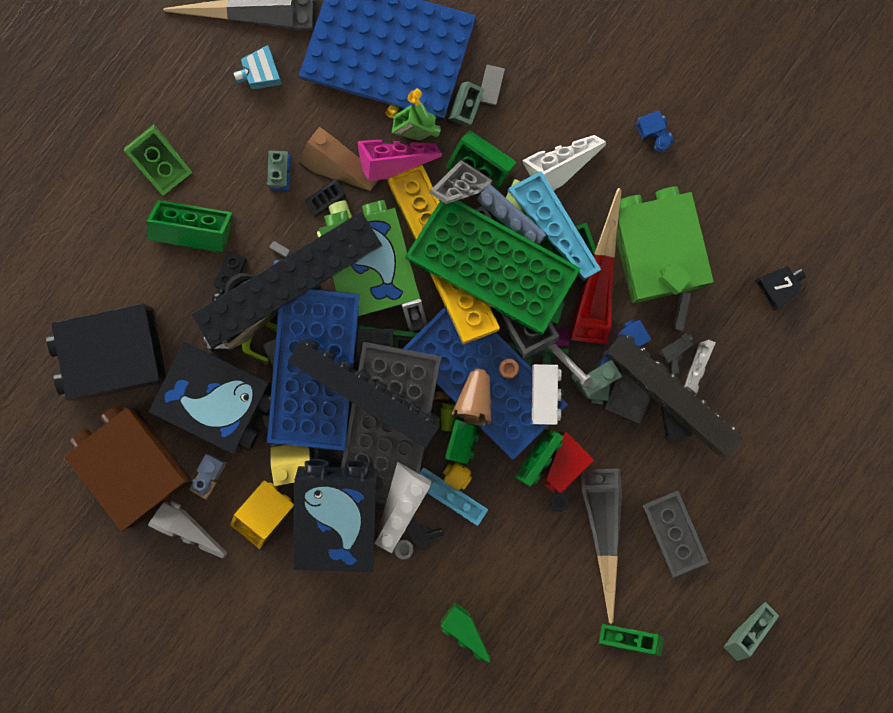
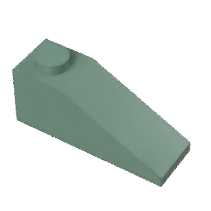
[724,602,779,661]

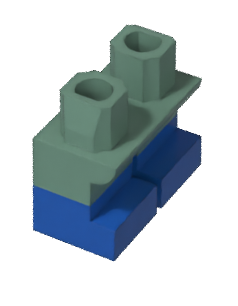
[267,151,291,191]

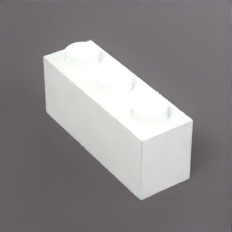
[532,364,561,425]

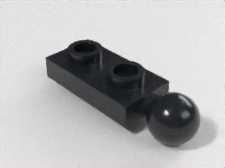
[212,251,247,302]

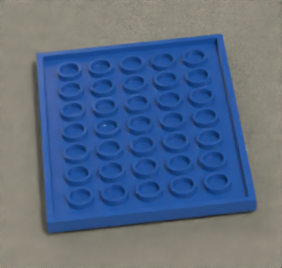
[299,0,476,121]

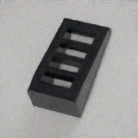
[304,179,347,217]

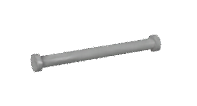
[548,344,592,387]

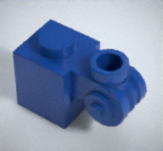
[635,110,674,153]

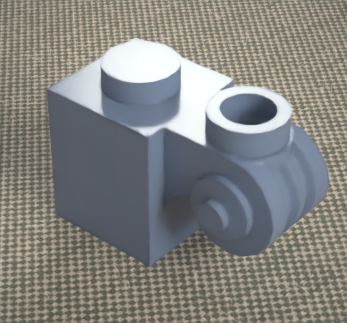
[192,454,227,496]

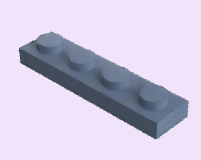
[477,184,547,245]

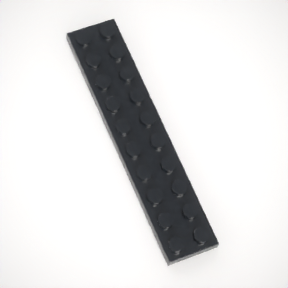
[191,211,382,349]

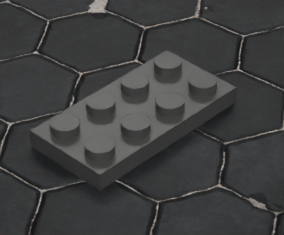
[642,490,709,578]

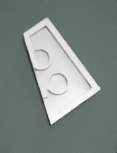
[681,340,716,399]

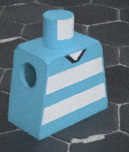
[234,45,282,89]

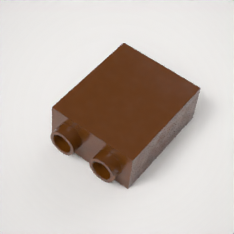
[64,405,193,532]

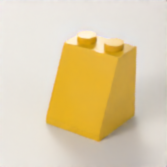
[230,480,294,549]

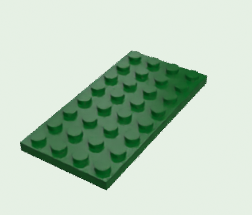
[405,200,581,335]

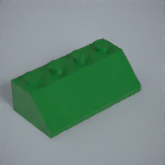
[146,200,232,252]

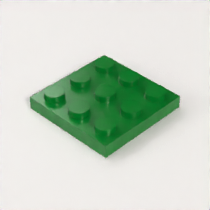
[514,429,563,487]

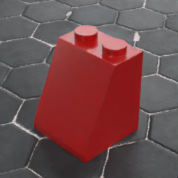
[543,432,594,493]

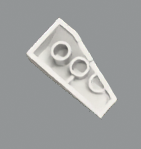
[522,135,606,191]

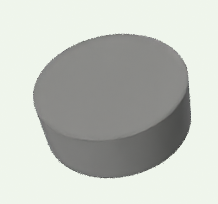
[394,539,414,559]

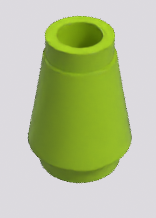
[440,402,456,431]

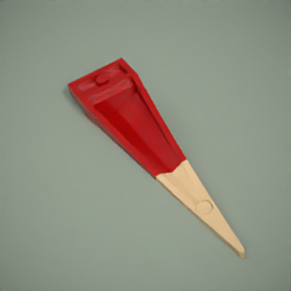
[569,188,621,345]

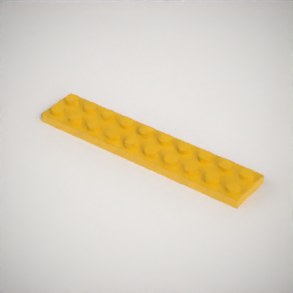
[387,165,500,345]

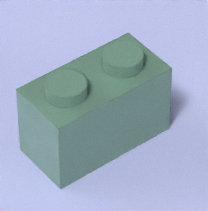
[448,81,485,126]
[576,360,622,398]

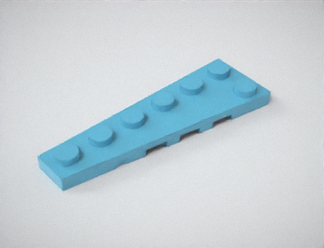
[508,171,601,280]

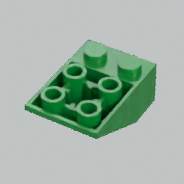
[441,602,490,663]

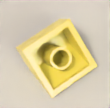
[271,445,312,486]

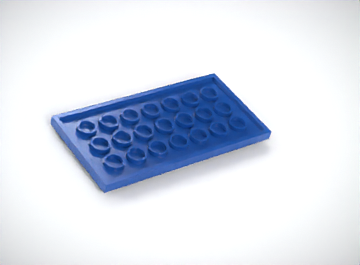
[267,289,360,451]
[403,307,568,460]

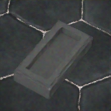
[672,292,691,332]

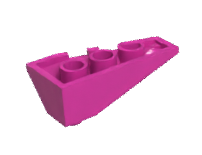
[358,140,442,181]

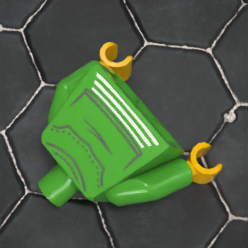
[386,88,441,140]

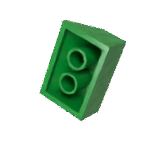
[446,130,517,191]

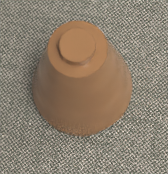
[452,369,491,425]

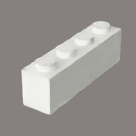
[374,462,431,553]

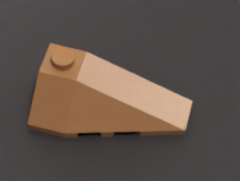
[299,127,378,191]

